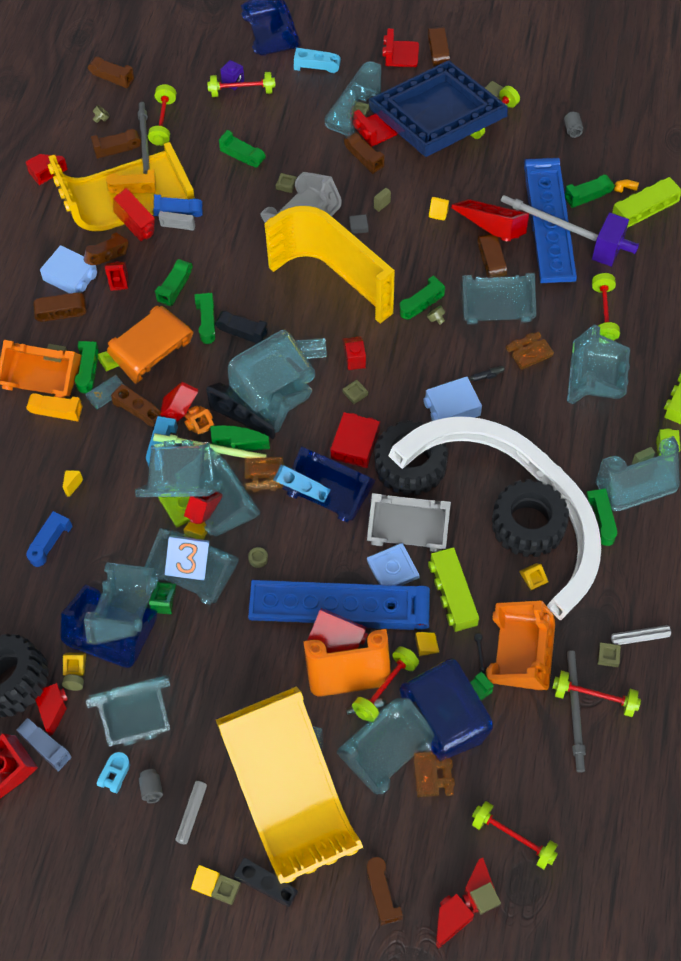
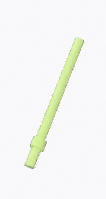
[153,433,267,462]

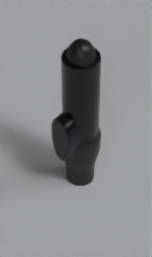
[470,366,504,382]

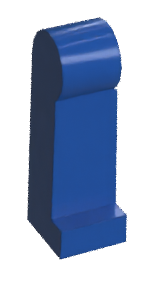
[154,194,203,217]
[26,511,73,567]

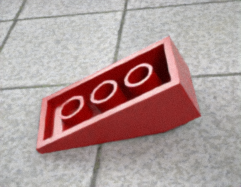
[451,199,529,241]
[0,733,38,799]

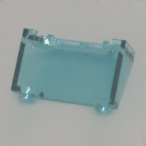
[324,61,381,136]
[460,273,536,324]
[228,330,315,413]
[596,436,680,511]
[174,447,261,537]
[142,528,240,605]
[84,562,158,645]
[336,698,439,795]

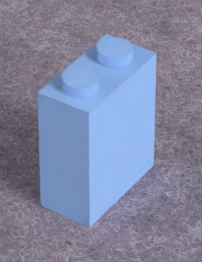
[40,245,98,293]
[424,377,482,421]

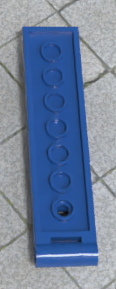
[524,158,577,283]
[248,580,430,630]

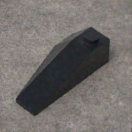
[206,382,275,439]

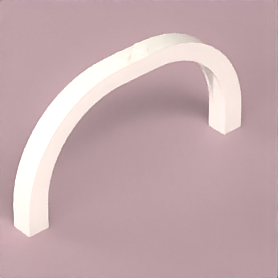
[388,417,601,621]

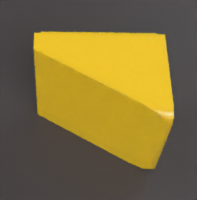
[429,197,449,221]
[63,471,83,497]
[184,521,211,540]
[520,563,548,590]
[415,632,439,656]
[63,653,86,676]
[191,865,220,897]

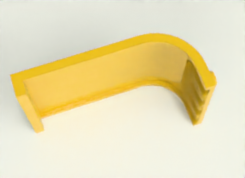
[48,142,195,231]
[265,206,395,324]
[216,686,363,884]

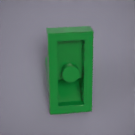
[149,582,176,614]

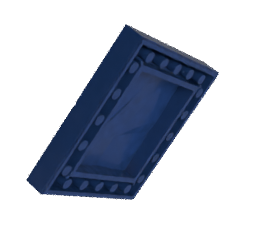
[369,60,508,157]

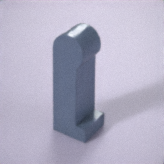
[16,718,72,772]

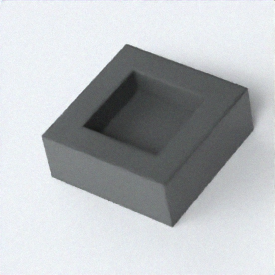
[349,215,368,234]

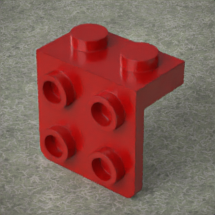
[383,28,419,67]
[353,110,398,147]

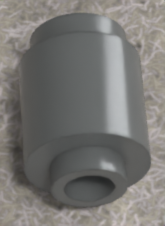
[564,112,583,138]
[139,769,163,803]

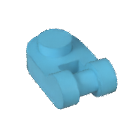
[97,752,130,794]

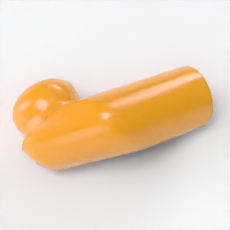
[614,179,639,193]

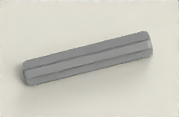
[611,625,671,645]
[175,781,207,844]

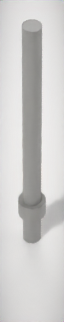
[501,195,598,241]

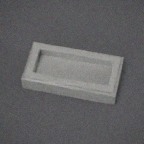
[158,211,195,231]

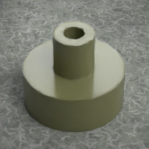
[93,105,110,123]
[427,306,445,325]

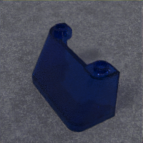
[241,0,301,56]
[282,446,376,523]
[60,585,158,668]
[399,658,493,761]

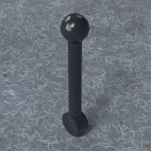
[474,633,487,674]

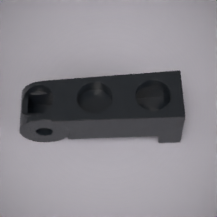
[215,311,268,345]
[234,857,298,907]

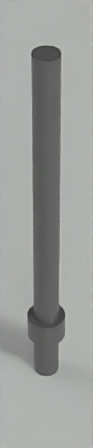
[138,102,150,174]
[567,651,586,772]

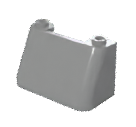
[260,172,342,223]
[367,494,451,552]

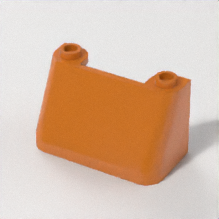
[107,305,193,384]
[0,340,82,398]
[486,601,555,690]
[304,629,391,696]

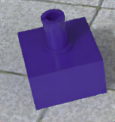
[592,212,639,267]

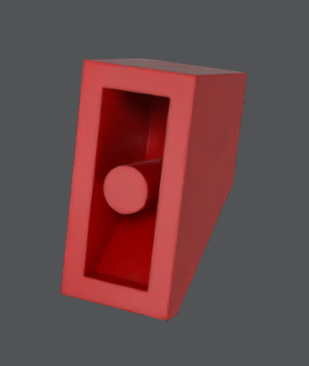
[26,154,68,185]
[105,262,128,291]
[343,336,366,370]
[160,382,198,422]
[184,487,223,524]
[35,683,68,736]
[462,858,495,913]
[436,894,474,948]

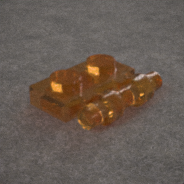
[506,332,554,370]
[245,457,284,492]
[414,752,455,797]

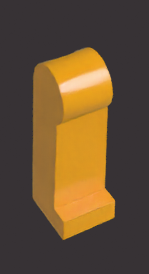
[106,169,156,194]
[26,393,82,421]

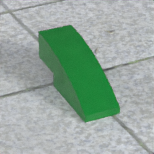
[210,425,270,451]

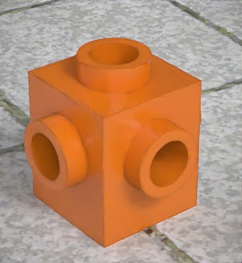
[184,406,214,434]

